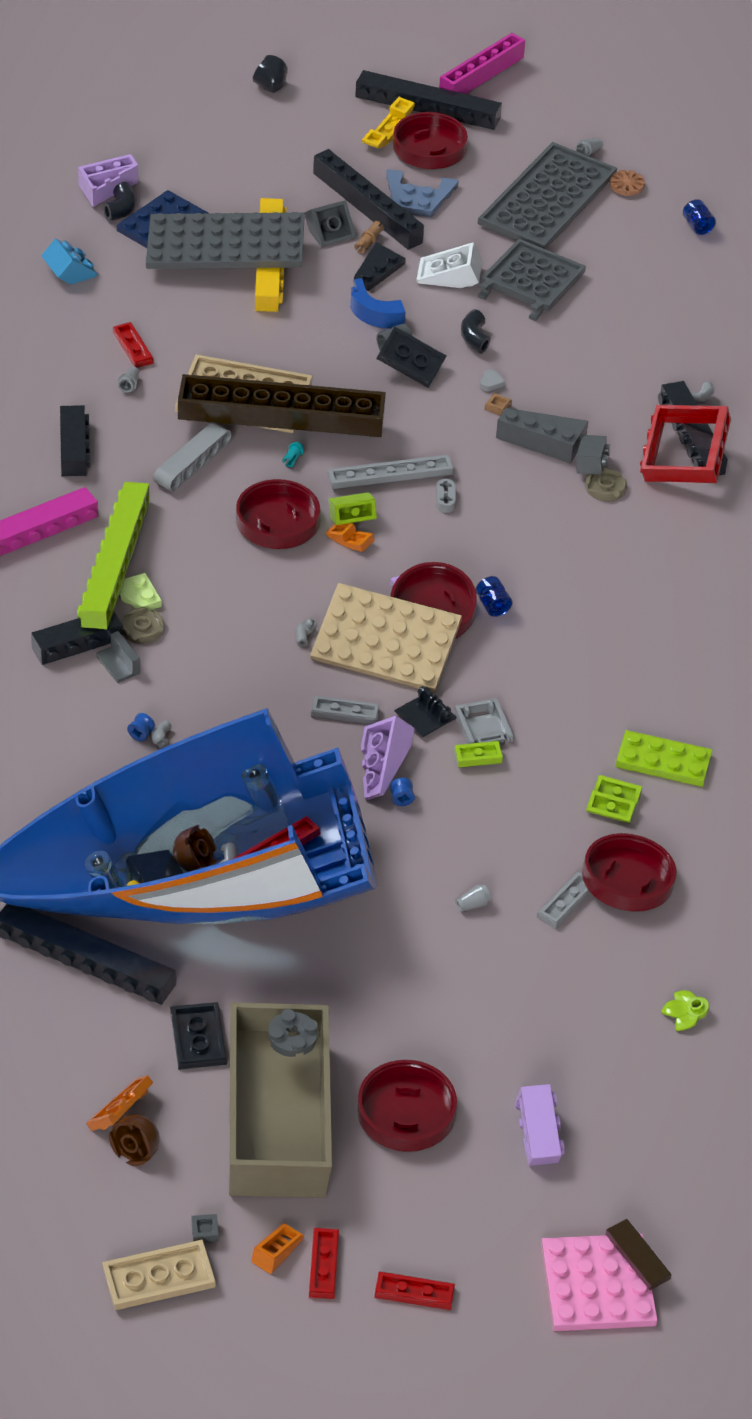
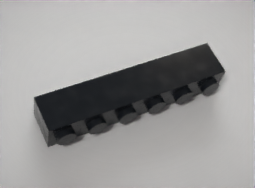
[658,381,728,476]

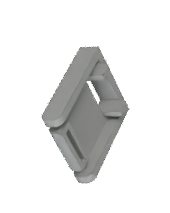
[454,698,513,744]

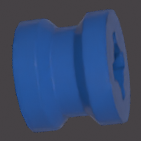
[127,713,155,741]
[390,778,415,806]

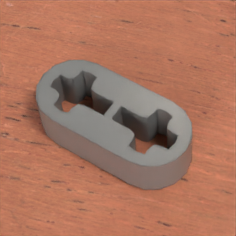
[436,479,456,513]

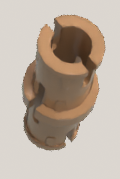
[354,221,384,254]

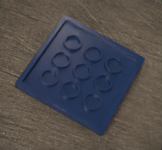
[117,190,208,248]

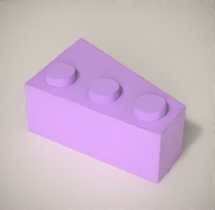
[78,154,138,207]
[515,1084,564,1166]

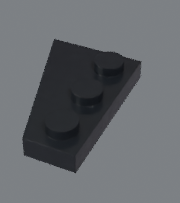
[353,242,406,291]

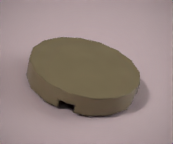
[585,468,627,501]
[121,608,164,644]

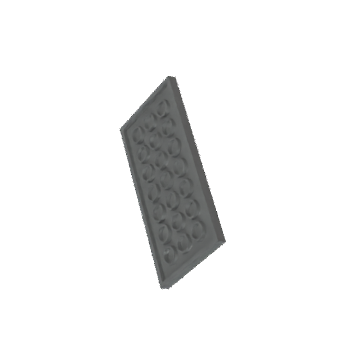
[478,142,617,249]
[146,212,305,269]

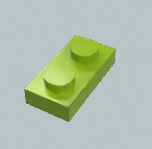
[454,741,503,768]

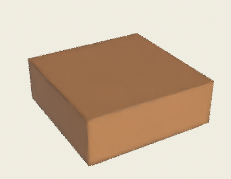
[485,393,512,415]

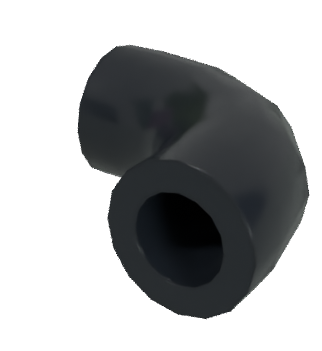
[461,309,491,354]

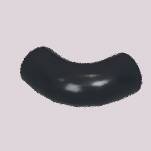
[103,182,137,221]

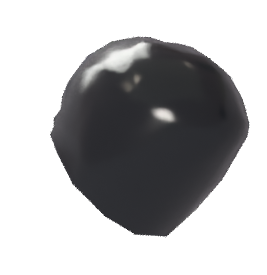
[253,55,288,93]

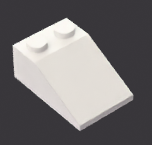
[416,242,483,288]

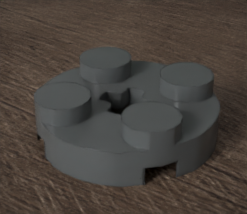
[268,1009,318,1057]

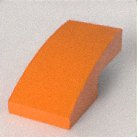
[326,523,375,552]

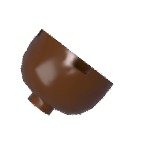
[173,825,217,872]
[109,1114,160,1166]

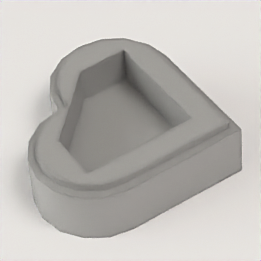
[480,369,505,392]

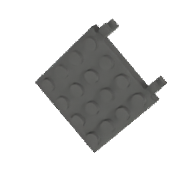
[478,239,586,321]

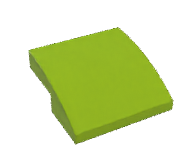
[586,775,642,824]

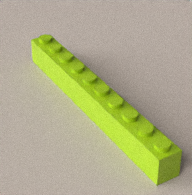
[77,482,150,629]

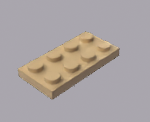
[102,1240,216,1310]

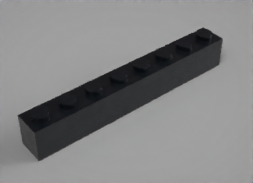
[355,70,502,130]
[313,149,424,250]
[0,904,176,1005]

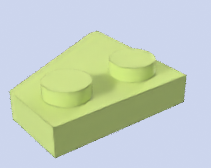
[119,573,162,611]

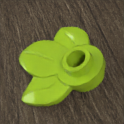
[661,990,709,1031]

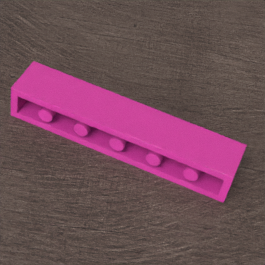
[439,33,525,94]
[0,487,98,556]

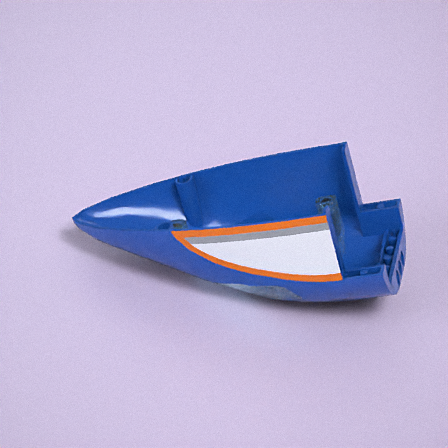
[0,708,377,924]

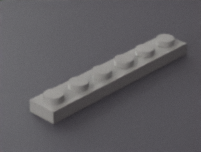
[328,455,453,489]

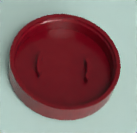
[393,112,468,169]
[236,479,320,549]
[390,562,477,639]
[582,833,677,912]
[357,1060,457,1152]

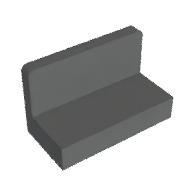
[96,631,140,683]

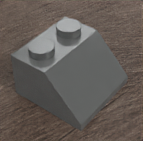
[304,200,356,247]

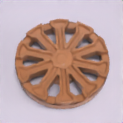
[610,170,645,196]

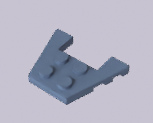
[386,169,459,217]

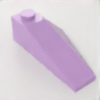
[361,716,415,800]

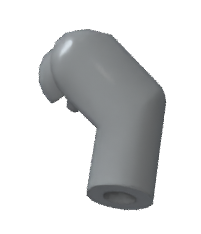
[691,382,714,402]
[296,618,317,647]
[151,720,172,749]
[218,842,238,864]

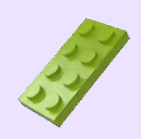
[615,730,713,787]

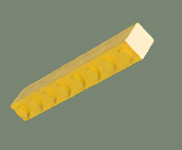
[255,198,287,312]

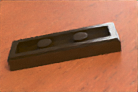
[606,1219,672,1290]

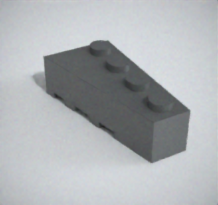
[496,408,588,463]

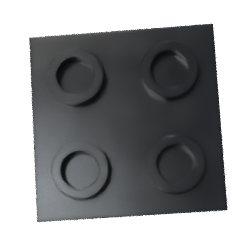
[394,686,457,738]

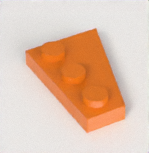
[86,1075,153,1131]

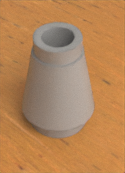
[576,138,603,156]
[117,366,140,393]
[455,884,492,912]

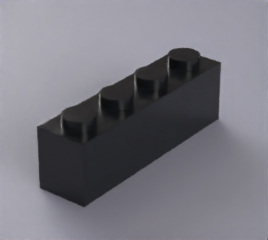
[60,405,90,477]
[31,611,123,665]

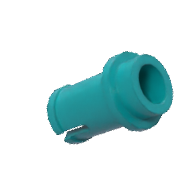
[282,442,304,467]

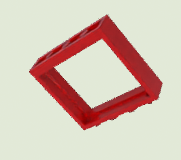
[640,405,731,483]

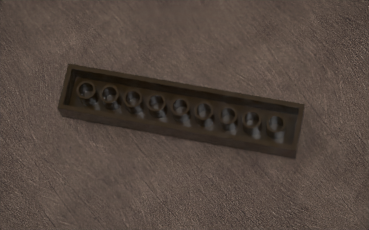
[178,374,386,437]

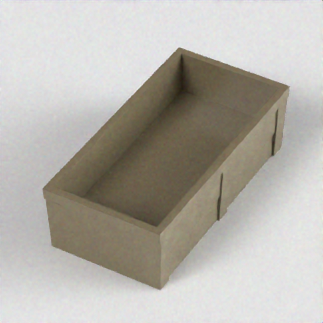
[229,1002,332,1198]

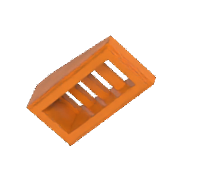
[251,1223,304,1274]

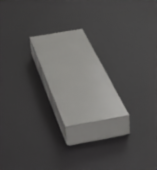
[311,695,380,725]
[537,872,591,929]

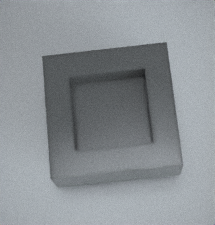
[191,1214,219,1242]

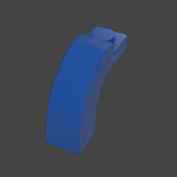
[350,278,406,329]

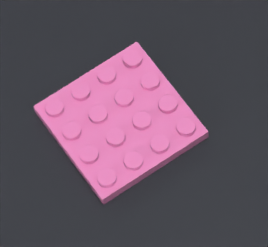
[541,1234,657,1331]

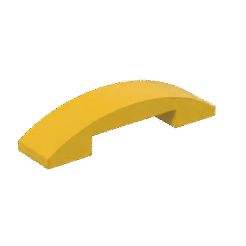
[362,97,415,148]

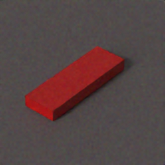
[113,322,154,368]
[309,1228,339,1299]
[374,1271,455,1310]

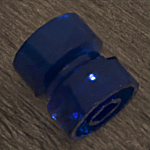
[682,199,716,235]
[475,576,513,617]

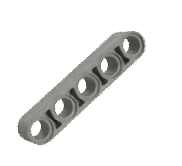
[154,422,231,491]

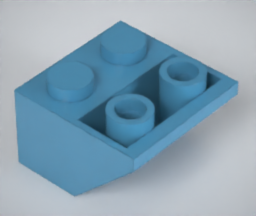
[41,238,98,285]

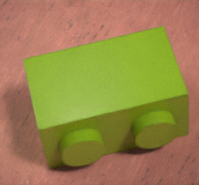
[328,492,377,525]

